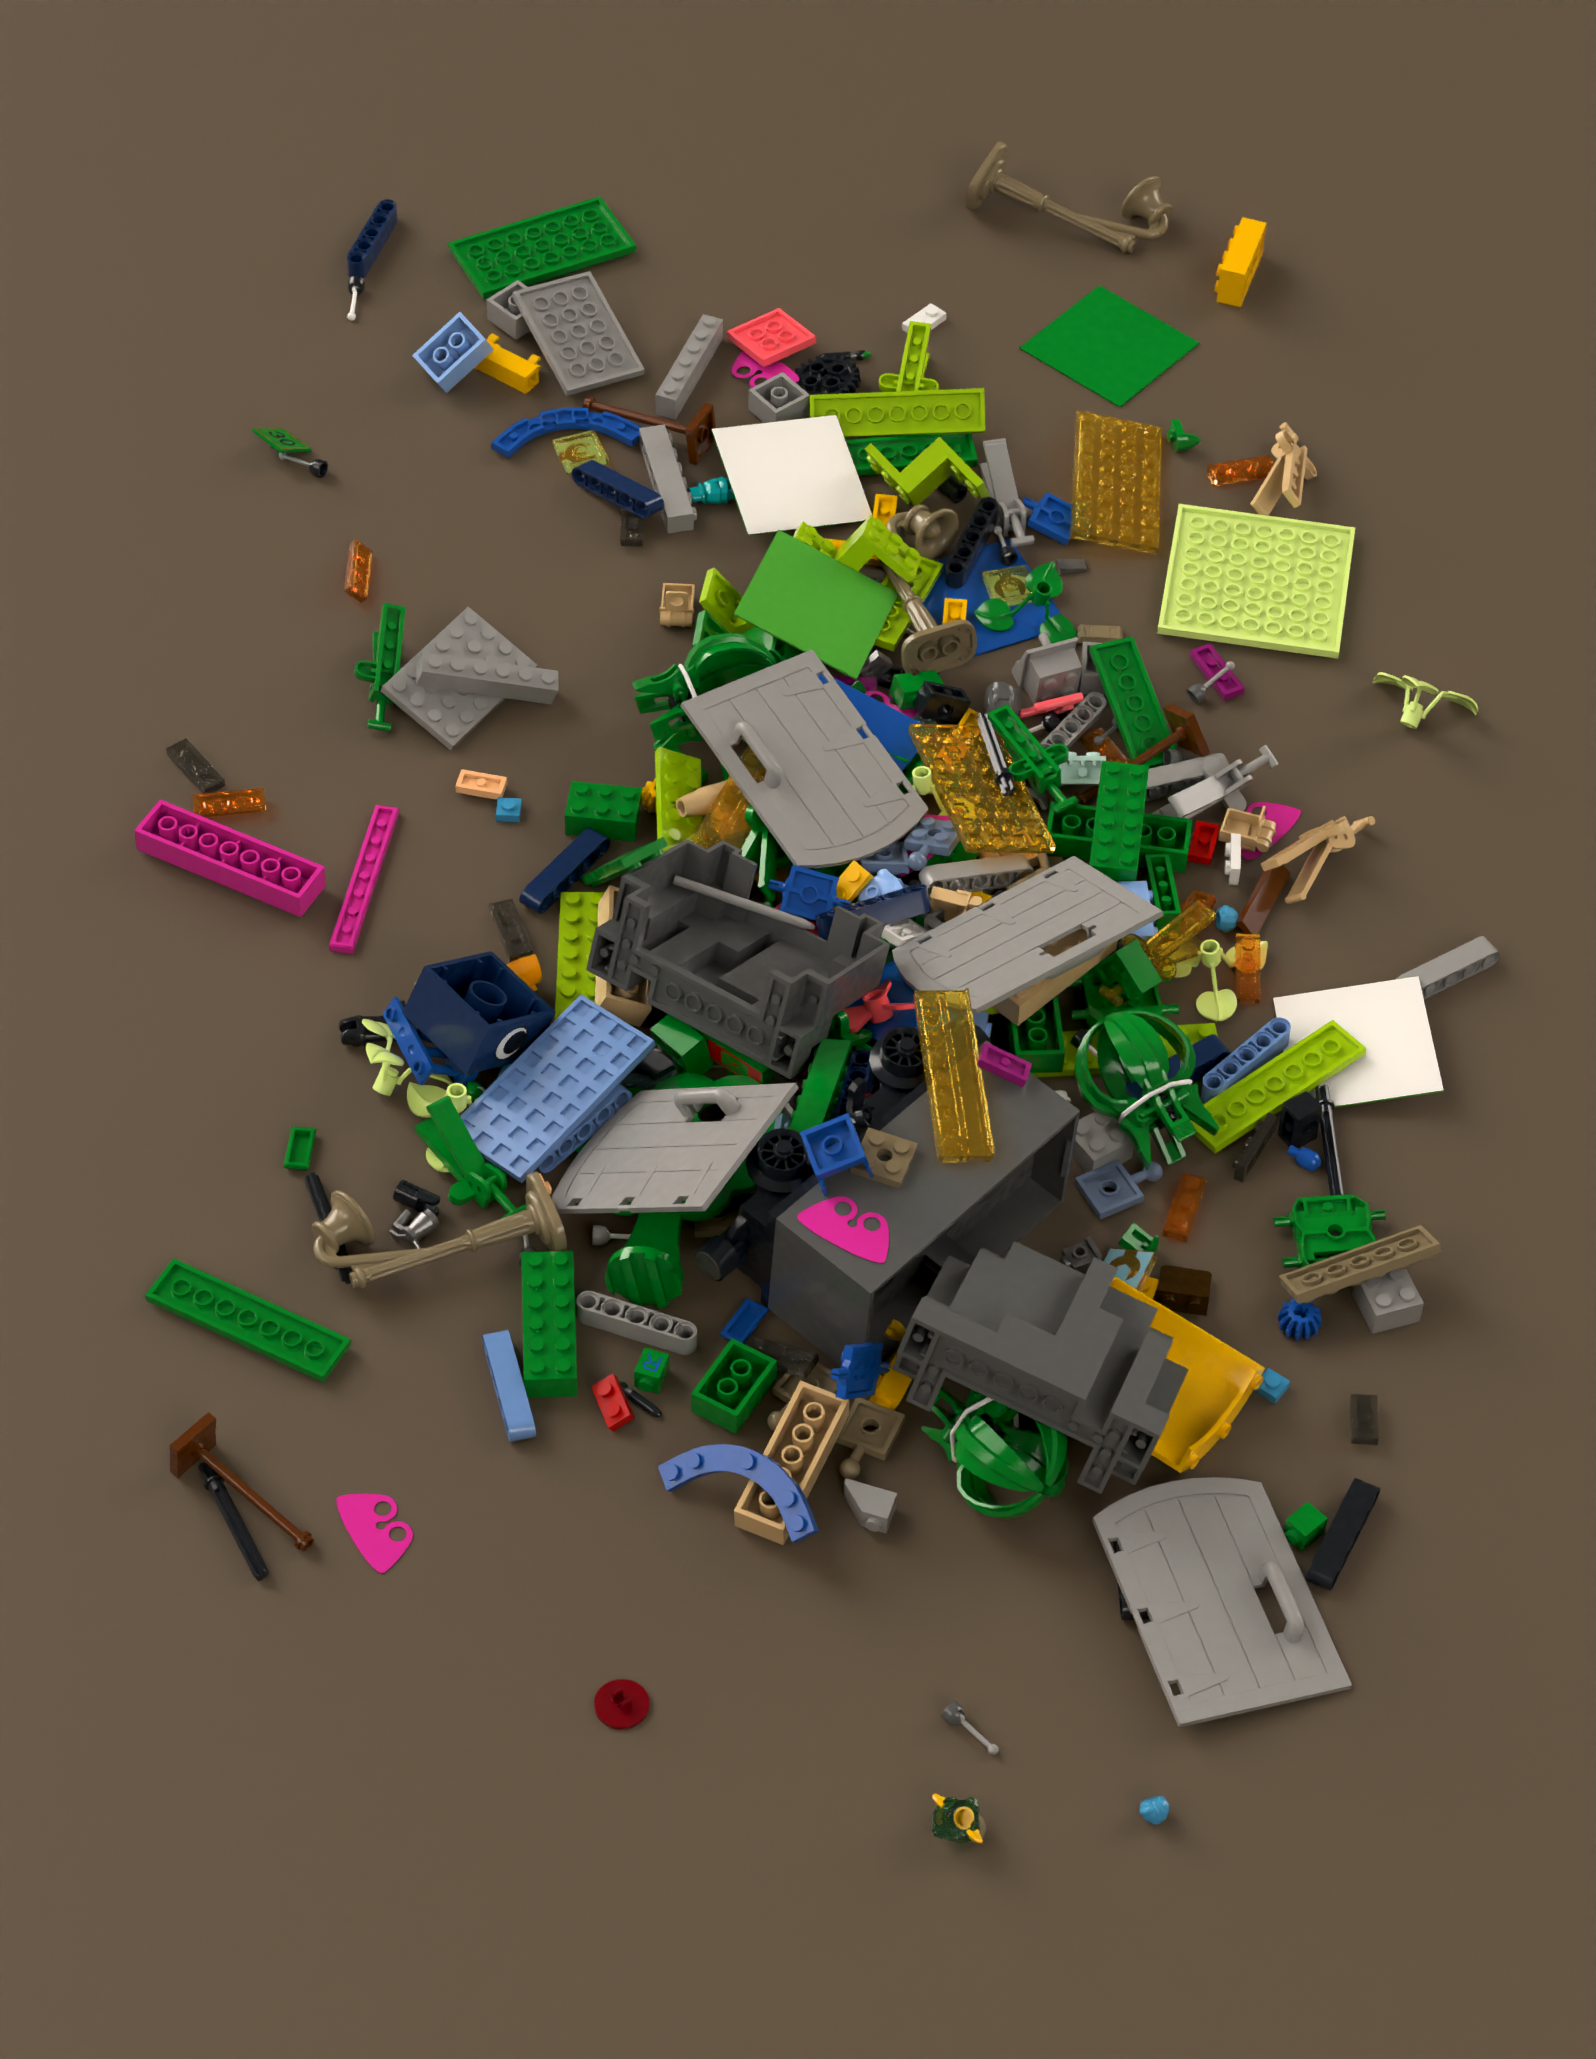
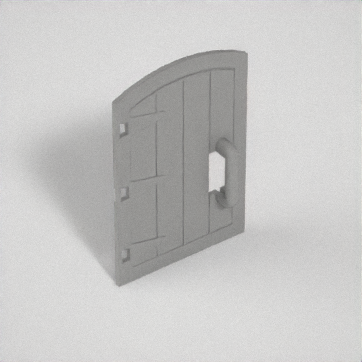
[680,650,929,869]
[892,856,1164,1014]
[551,1083,799,1214]
[1092,1477,1352,1727]

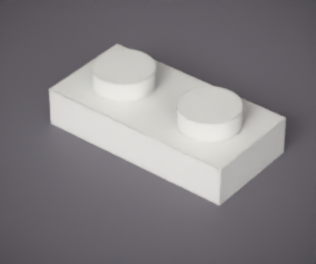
[902,303,947,333]
[1224,833,1241,885]

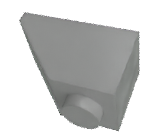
[844,1478,897,1533]

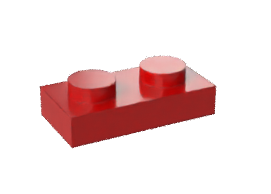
[1187,821,1220,865]
[591,1373,635,1432]

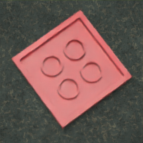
[727,308,816,367]

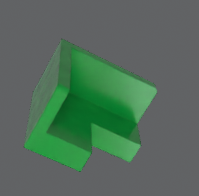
[1093,939,1162,1001]
[650,1014,714,1075]

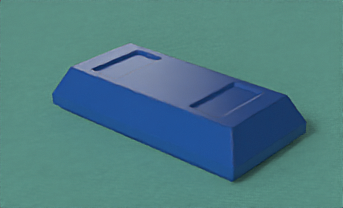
[720,1298,769,1344]

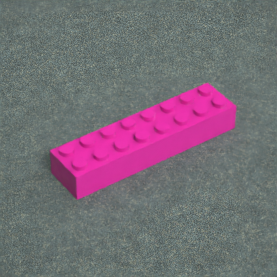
[134,799,326,917]

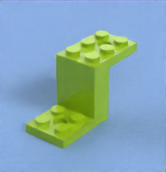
[865,437,990,506]
[793,515,922,583]
[699,568,755,634]

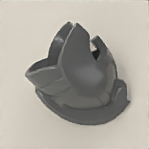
[984,681,1023,717]

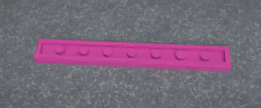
[329,805,399,954]

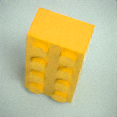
[1214,217,1267,307]

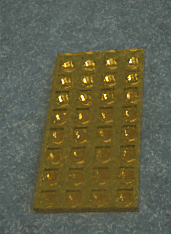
[1070,410,1162,555]
[908,724,1056,854]

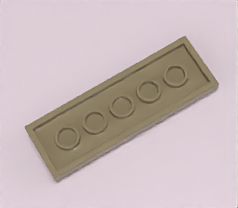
[1279,1225,1442,1304]

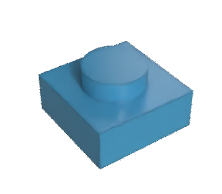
[496,797,522,822]
[1253,1368,1290,1404]

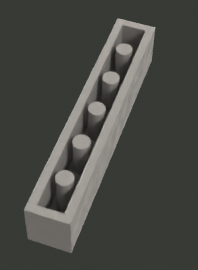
[655,314,723,420]
[639,424,697,534]
[416,652,558,705]

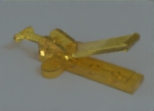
[1099,900,1216,1006]

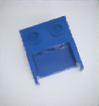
[799,1113,874,1196]

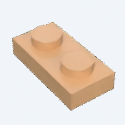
[455,769,507,800]

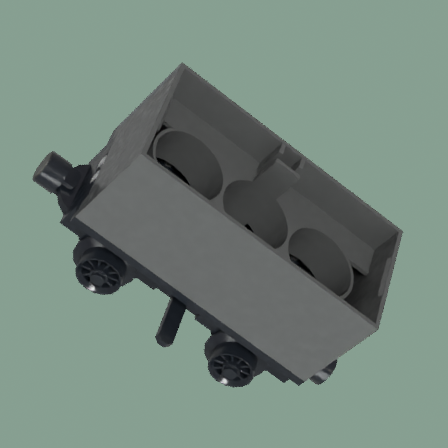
[695,1023,1080,1367]

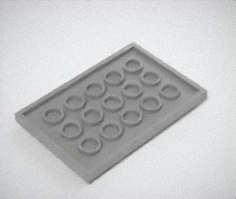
[512,271,645,396]
[381,607,538,751]

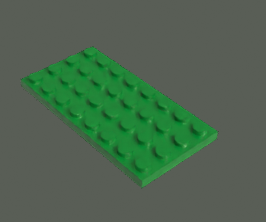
[448,196,636,300]

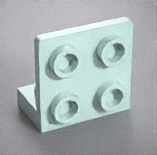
[1058,752,1106,785]

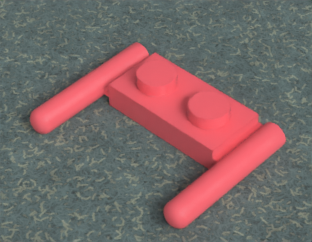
[1019,692,1084,719]

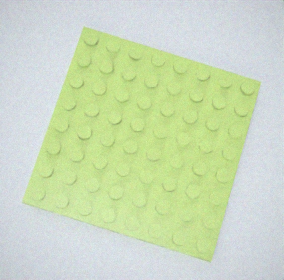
[1157,504,1355,659]

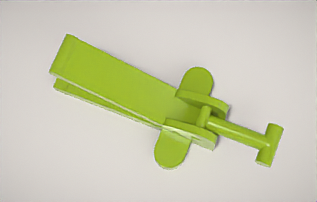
[879,321,939,392]

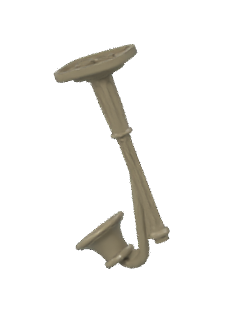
[966,141,1173,253]
[877,504,977,676]
[311,1171,567,1289]

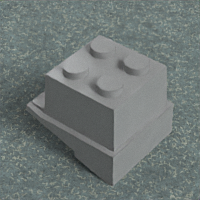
[1011,633,1082,704]

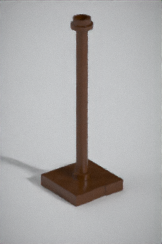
[583,397,716,465]
[1073,703,1210,806]
[170,1412,314,1551]

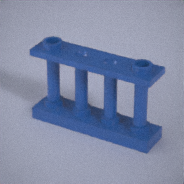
[382,997,479,1089]

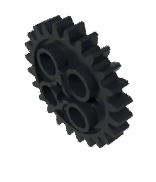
[795,355,861,395]

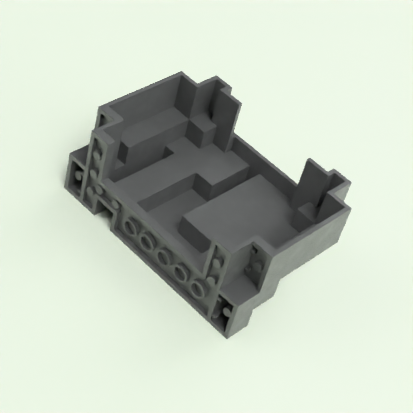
[586,839,890,1079]
[892,1241,1189,1494]

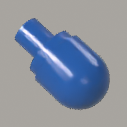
[1287,1145,1321,1171]

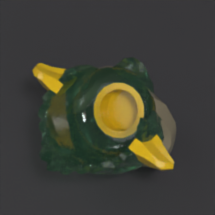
[931,1794,986,1844]

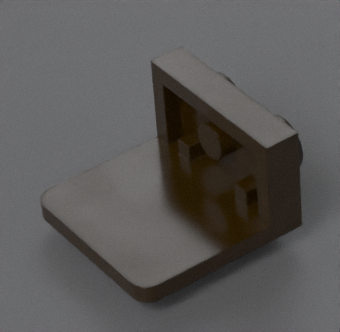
[1156,1265,1212,1316]

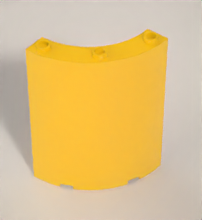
[1110,1276,1265,1473]

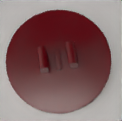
[594,1679,650,1730]

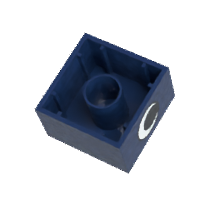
[402,951,556,1075]

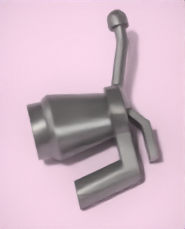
[389,1209,440,1249]

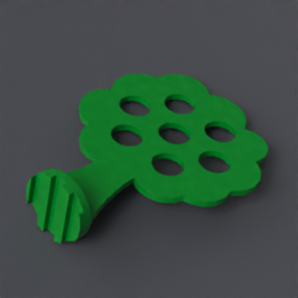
[575,1073,782,1309]

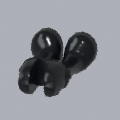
[339,1000,405,1046]

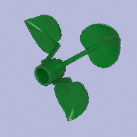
[974,561,1077,643]

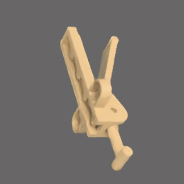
[1250,422,1317,516]
[1261,816,1375,904]

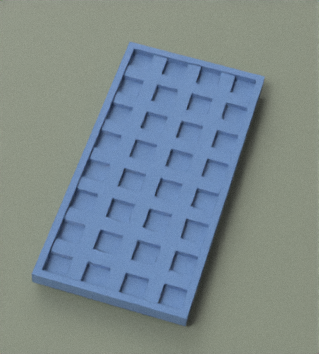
[460,994,656,1183]

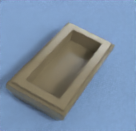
[1077,624,1123,644]

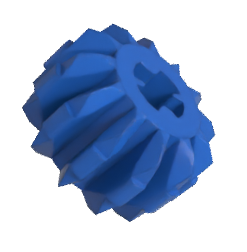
[1277,1298,1322,1342]

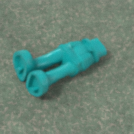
[689,476,735,504]

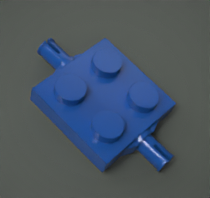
[1022,492,1092,545]
[768,865,850,922]
[830,1341,891,1400]

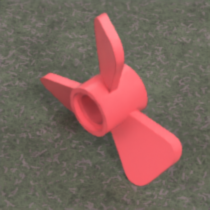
[843,980,917,1033]

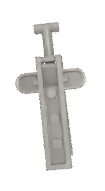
[979,438,1034,547]
[1152,745,1279,819]

